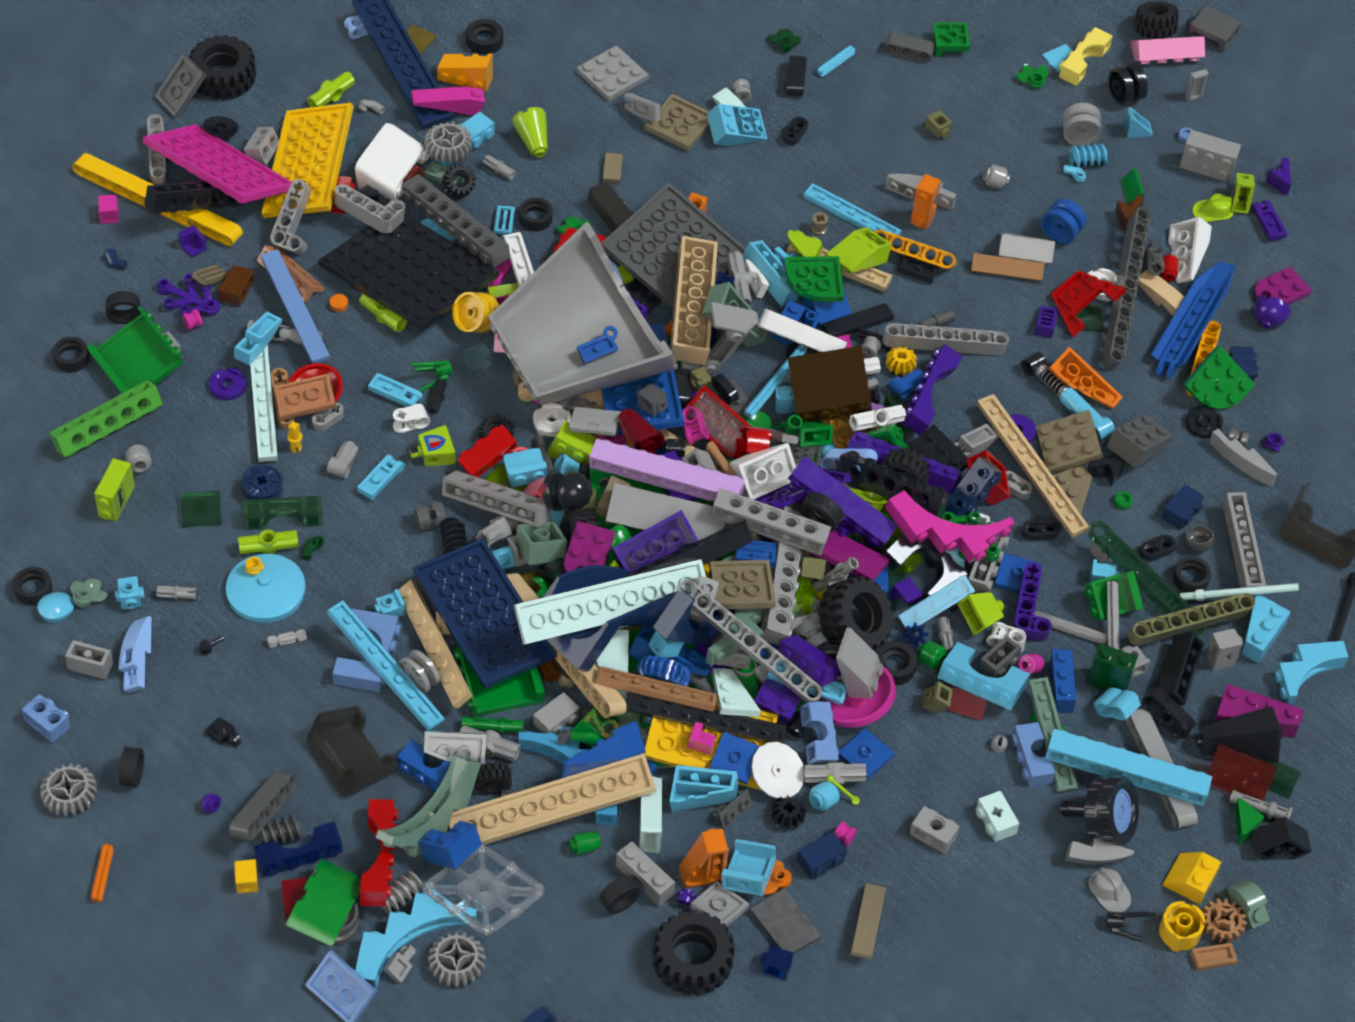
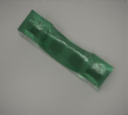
[243,496,323,530]

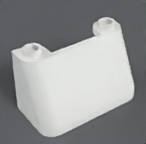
[355,123,430,201]

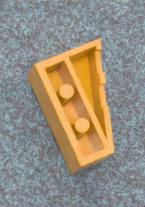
[437,54,493,92]

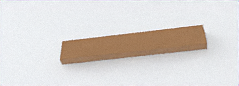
[595,666,717,712]

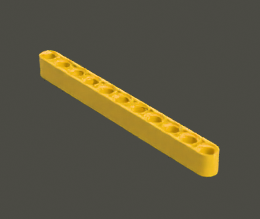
[72,153,243,247]

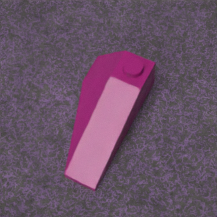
[411,86,485,116]

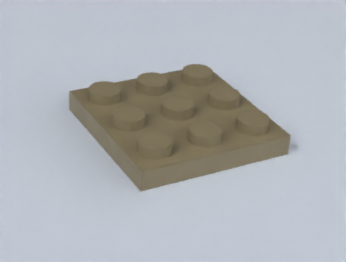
[644,94,710,151]
[1036,410,1103,474]
[710,560,776,609]

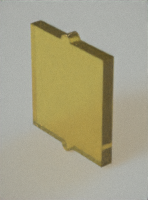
[407,25,436,54]

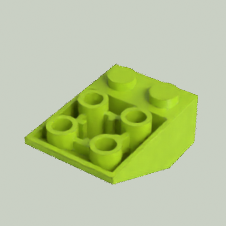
[826,227,892,273]

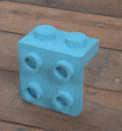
[503,448,548,488]

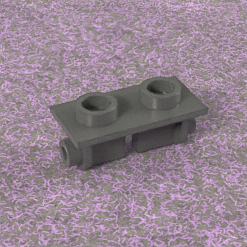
[712,789,752,829]

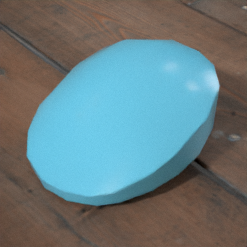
[37,592,74,623]

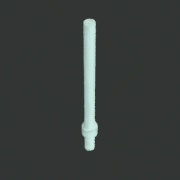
[1180,583,1299,601]

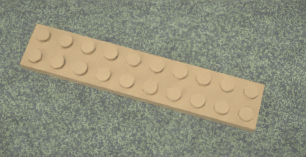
[449,753,657,846]

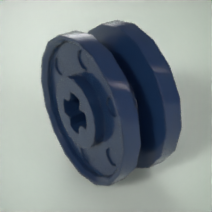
[242,464,283,507]

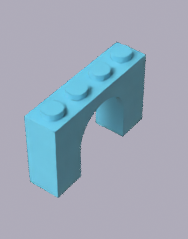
[938,642,1030,710]

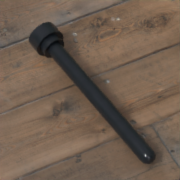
[1331,572,1355,642]

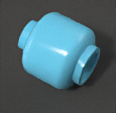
[809,781,840,811]

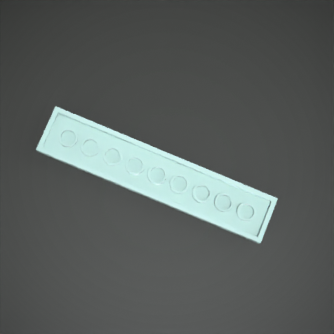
[513,559,706,645]

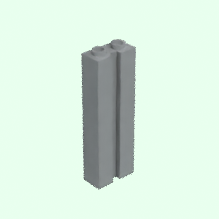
[605,483,729,540]

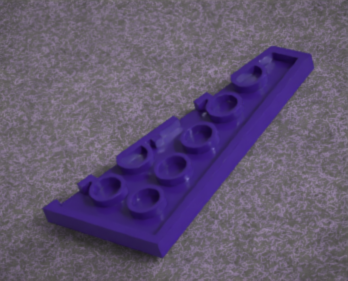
[754,468,852,508]

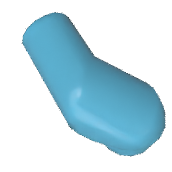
[1063,165,1086,182]

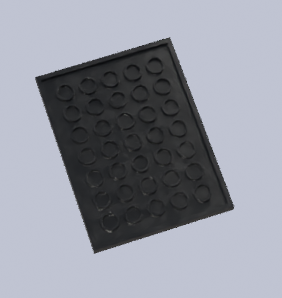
[318,214,499,331]

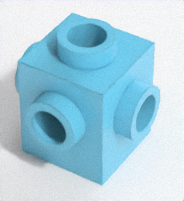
[115,576,145,609]

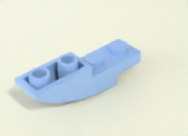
[119,616,152,693]

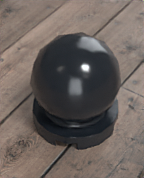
[543,472,593,511]

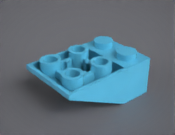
[707,104,767,146]

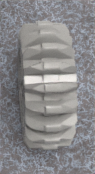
[424,122,472,164]
[40,763,97,817]
[428,931,486,988]

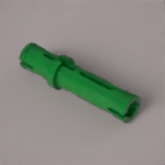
[462,716,524,733]

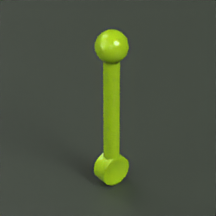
[826,775,860,805]

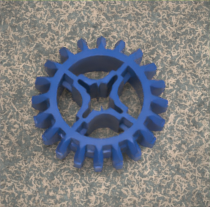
[636,655,691,687]

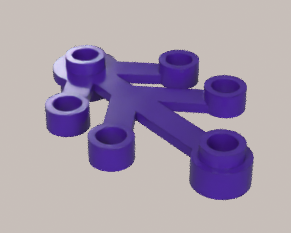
[157,273,220,316]

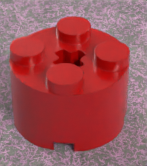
[735,426,772,459]

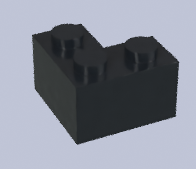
[1250,817,1312,860]

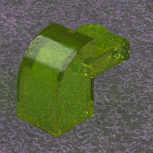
[795,576,818,615]

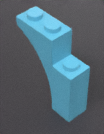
[1275,641,1348,706]

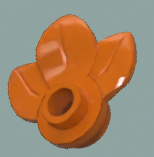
[764,860,792,895]

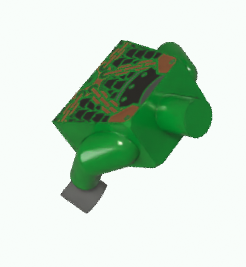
[557,706,619,748]

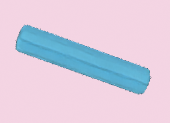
[816,45,855,77]

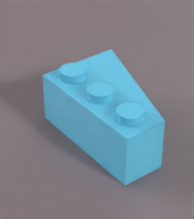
[669,765,739,813]

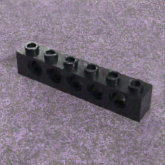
[144,181,247,214]
[836,451,950,518]

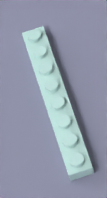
[250,345,278,462]

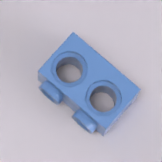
[21,694,71,743]

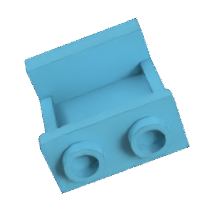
[721,839,776,896]

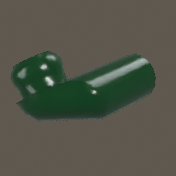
[301,535,325,561]

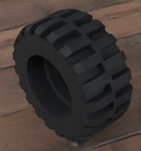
[189,35,256,100]
[818,576,893,650]
[653,910,735,996]

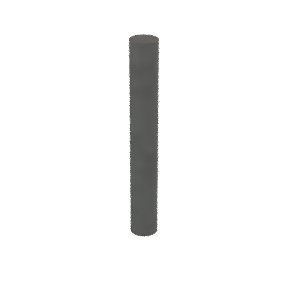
[535,435,555,474]

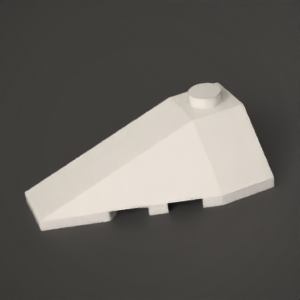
[1168,217,1212,284]

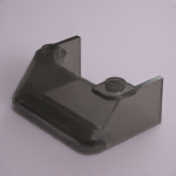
[1280,483,1355,569]

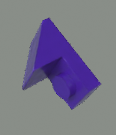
[1266,158,1292,195]

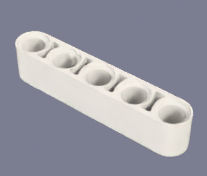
[757,308,847,352]

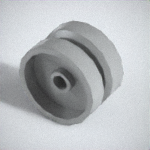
[1062,103,1102,146]

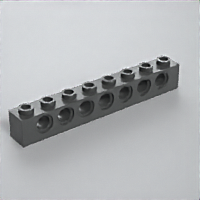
[402,174,510,268]

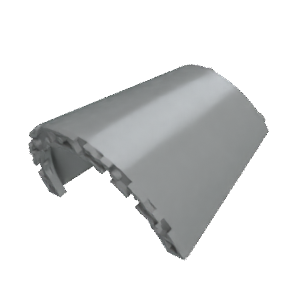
[488,222,678,405]

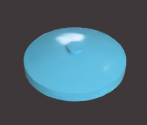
[226,554,306,623]

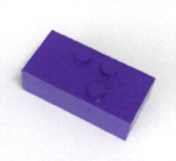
[610,510,698,572]

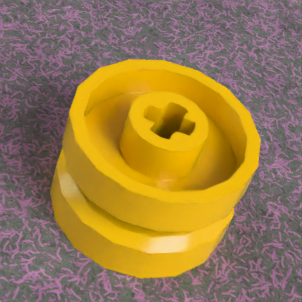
[452,292,499,333]

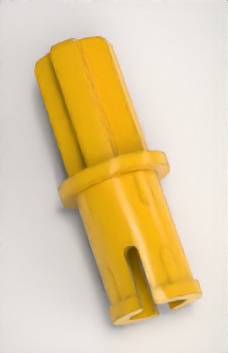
[287,421,302,453]

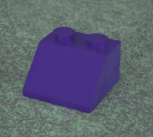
[754,678,802,724]

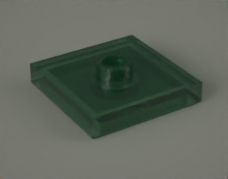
[181,490,222,528]

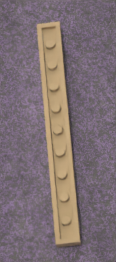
[977,394,1089,538]

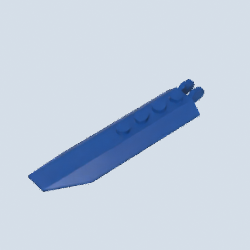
[1151,262,1236,379]

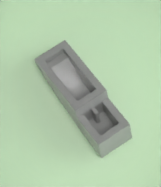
[954,424,999,458]
[1065,839,1134,865]

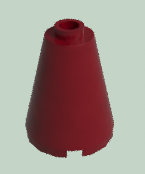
[618,409,665,455]

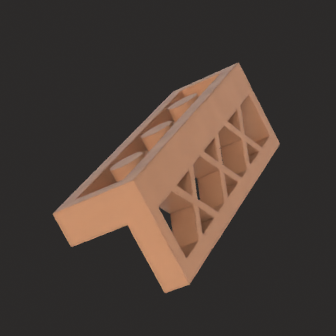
[256,246,325,302]

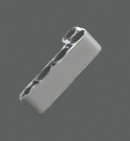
[270,179,311,255]
[334,184,405,233]

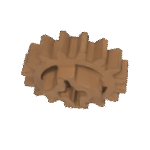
[1202,898,1247,943]

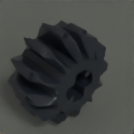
[771,795,806,831]

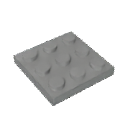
[577,45,649,101]

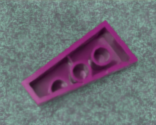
[1214,684,1304,738]

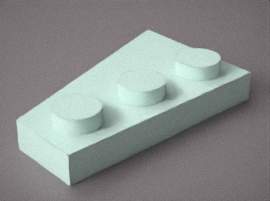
[711,668,761,717]

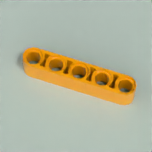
[875,230,957,270]
[1186,321,1221,398]

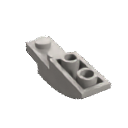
[886,174,957,210]

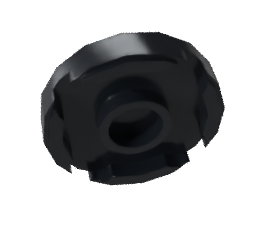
[1185,406,1223,439]

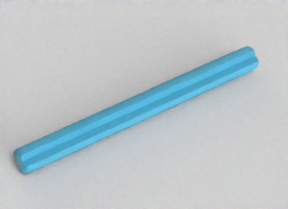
[743,344,808,419]

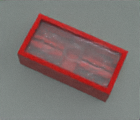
[685,385,753,460]

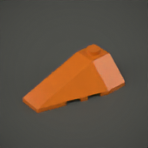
[1049,347,1123,409]

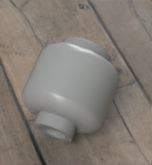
[982,164,1010,189]
[125,445,152,473]

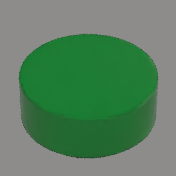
[1113,491,1133,510]

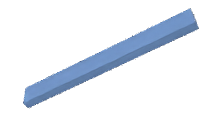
[261,249,330,364]

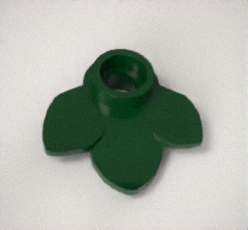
[768,29,802,52]

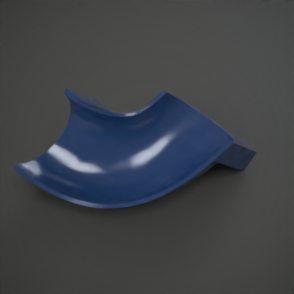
[543,565,735,671]

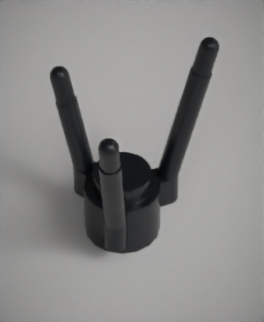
[1106,911,1157,942]

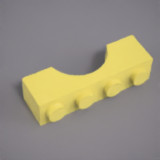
[1059,27,1113,86]

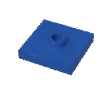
[994,553,1041,593]
[838,728,895,780]
[709,732,761,785]

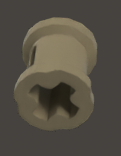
[811,212,828,236]

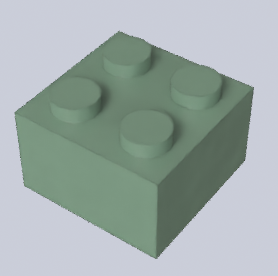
[516,520,567,565]

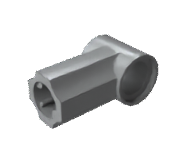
[327,441,359,479]

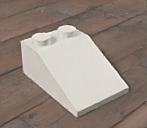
[729,443,796,500]

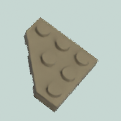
[1033,464,1092,529]

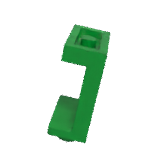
[1084,571,1143,621]

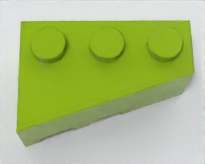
[547,421,599,465]

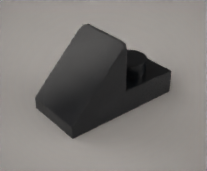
[1087,456,1125,486]

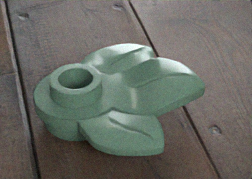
[70,578,108,608]

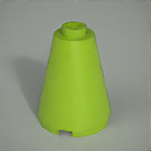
[512,107,548,158]

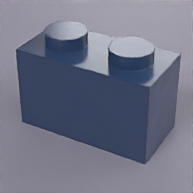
[1161,484,1204,530]
[797,831,847,879]

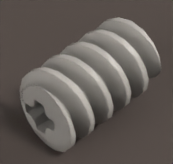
[381,871,424,915]

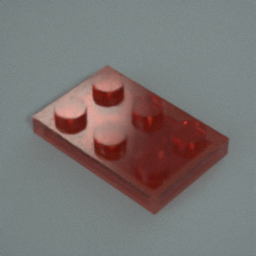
[1207,744,1277,801]

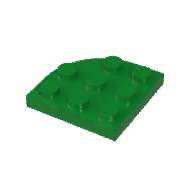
[785,256,844,302]
[1182,345,1255,409]

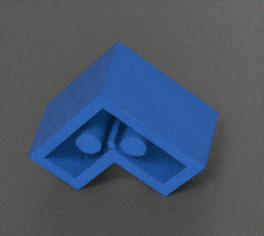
[418,821,482,870]

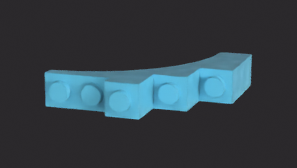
[355,892,477,989]

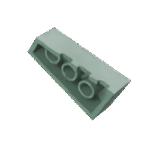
[702,282,768,347]

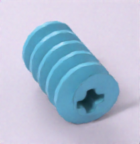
[1069,144,1108,167]

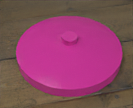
[821,666,896,728]

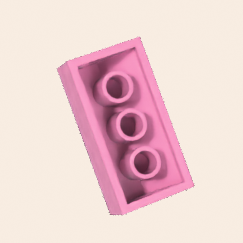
[1130,36,1205,64]

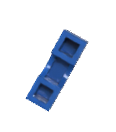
[1049,649,1076,713]
[397,739,450,793]

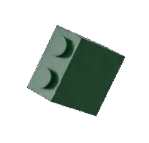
[1087,643,1138,691]

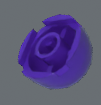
[1254,295,1291,329]

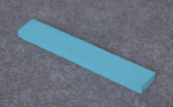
[803,183,902,239]

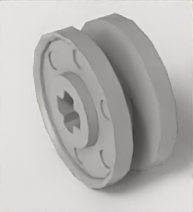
[398,650,440,694]

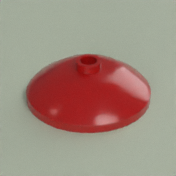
[288,363,343,412]

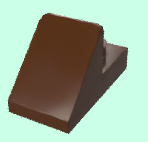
[1115,195,1144,231]

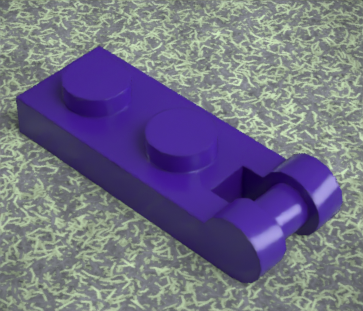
[1251,200,1287,241]

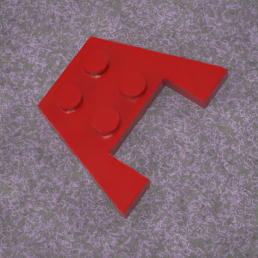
[1051,270,1126,338]

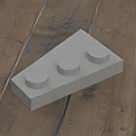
[423,731,487,767]

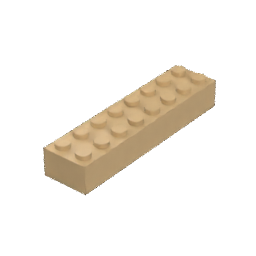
[670,236,718,365]

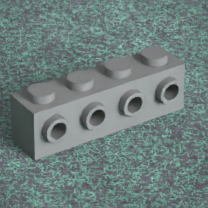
[968,521,1010,594]

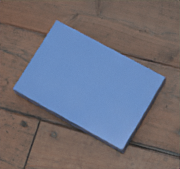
[305,951,377,1022]

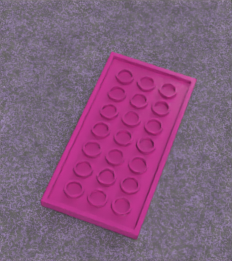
[143,125,292,204]

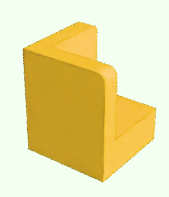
[234,859,258,894]

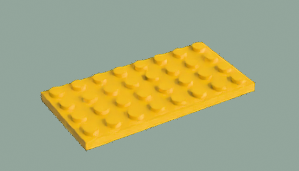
[261,103,354,218]

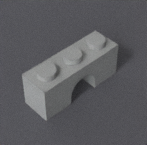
[616,842,675,906]

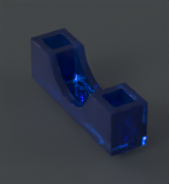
[254,822,343,878]

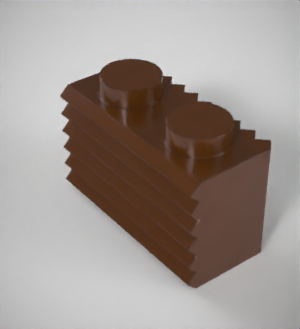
[217,264,254,306]

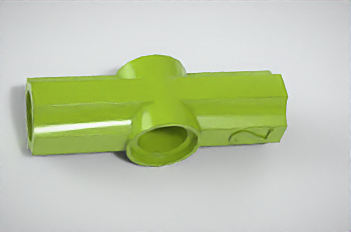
[307,71,355,107]
[359,293,407,332]
[238,529,299,554]

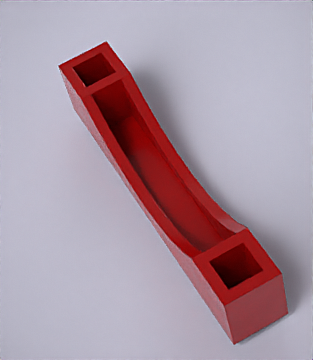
[360,799,398,907]

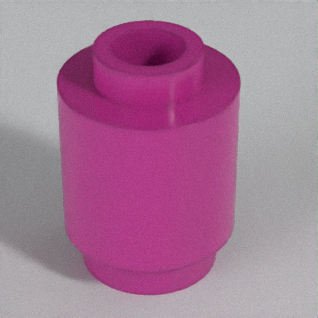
[1017,653,1044,674]

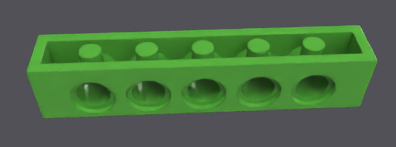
[49,380,163,457]

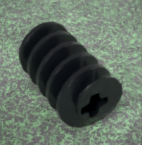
[440,517,468,554]

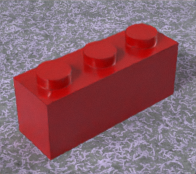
[458,424,518,478]

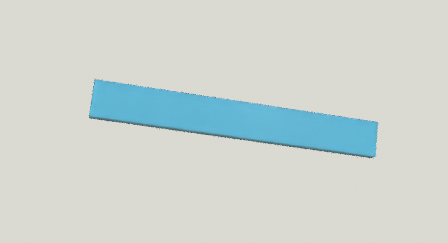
[327,601,445,731]

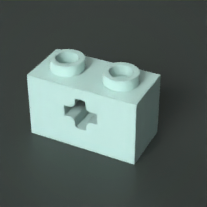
[976,791,1020,842]

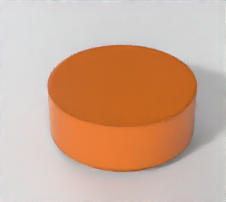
[330,294,348,312]

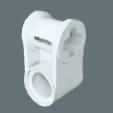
[393,404,430,433]
[986,622,1026,652]

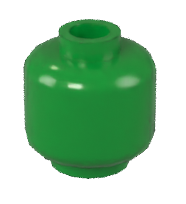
[918,641,948,670]

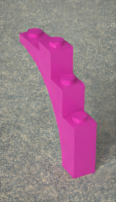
[885,490,1015,563]

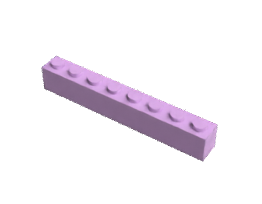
[589,439,745,502]

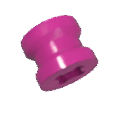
[182,309,203,331]
[834,821,857,847]

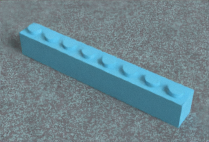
[1045,729,1212,806]

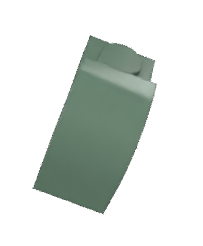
[1227,879,1270,929]

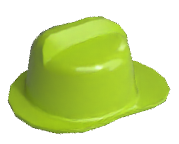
[1192,193,1234,222]
[850,488,889,512]

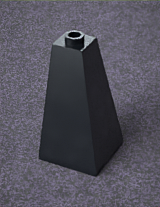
[1196,707,1282,763]

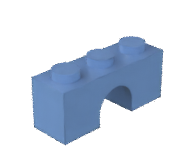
[799,701,839,765]
[1011,722,1055,787]

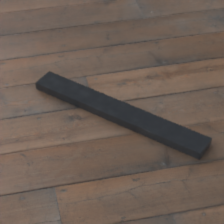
[626,692,787,744]

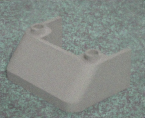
[680,302,759,375]

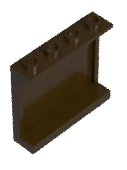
[788,346,872,423]

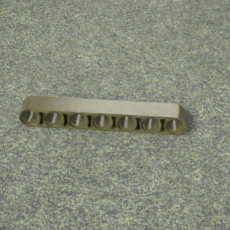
[1128,593,1255,646]

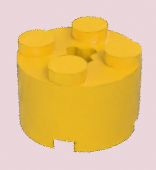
[1159,901,1205,952]

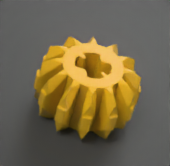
[886,346,917,376]

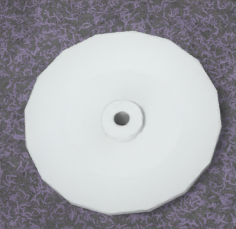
[751,742,805,799]

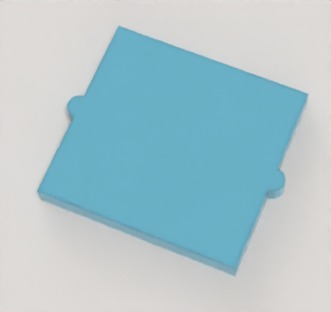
[1042,44,1072,73]

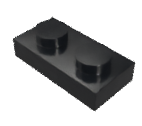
[899,255,939,283]

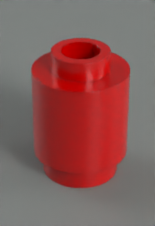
[1160,254,1179,282]

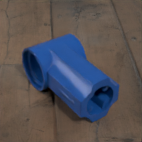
[888,369,924,401]

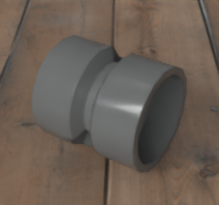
[414,501,446,531]
[792,618,827,648]

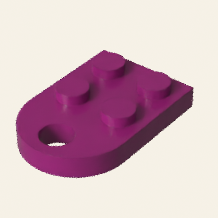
[1254,267,1312,305]
[564,521,616,572]

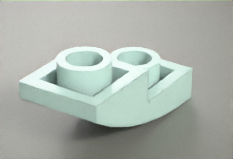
[712,87,745,107]

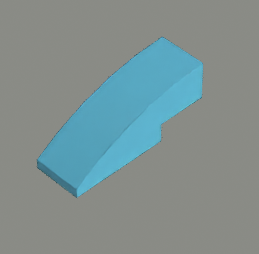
[234,312,282,366]

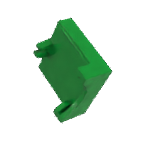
[932,22,970,57]

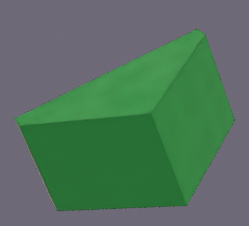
[798,422,833,447]
[1234,798,1264,844]

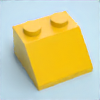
[1162,852,1222,905]

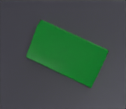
[1121,168,1144,205]

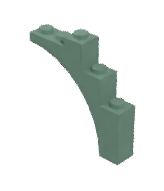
[706,555,764,666]
[376,755,481,858]

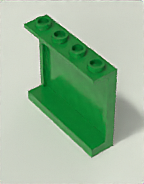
[86,306,185,393]
[453,643,545,717]

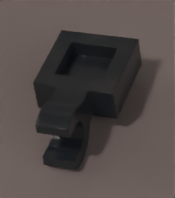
[205,717,242,748]

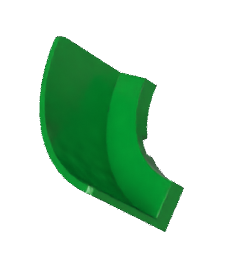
[286,859,361,946]

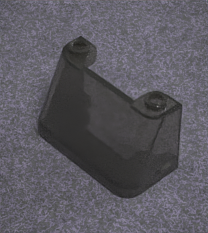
[307,706,399,797]

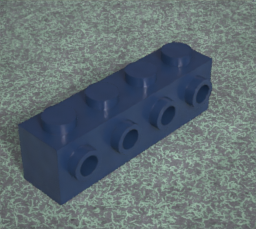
[945,457,1002,525]

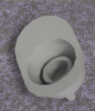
[1088,868,1131,912]

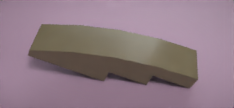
[851,883,886,960]

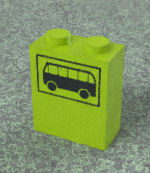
[94,458,135,522]

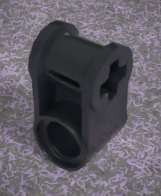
[665,439,686,458]

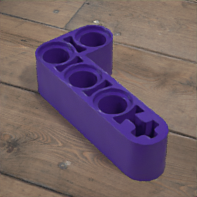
[1013,562,1052,642]

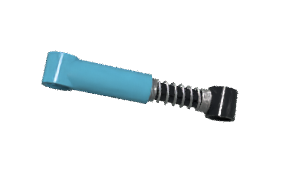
[1021,352,1115,441]

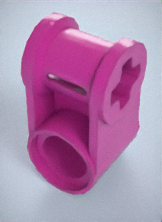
[682,406,709,445]

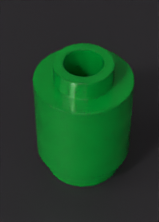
[569,831,601,855]

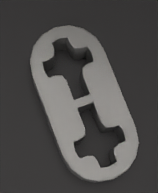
[312,402,344,431]
[999,471,1032,500]

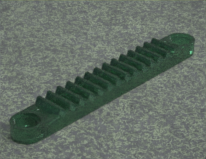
[1088,521,1207,637]

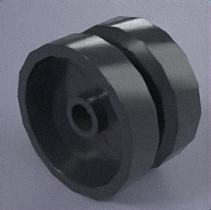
[1108,63,1148,105]

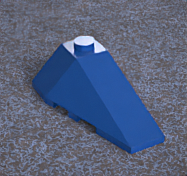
[628,627,712,676]
[561,721,646,778]

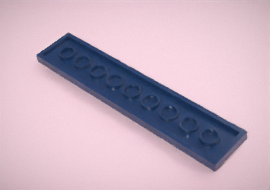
[352,0,454,129]

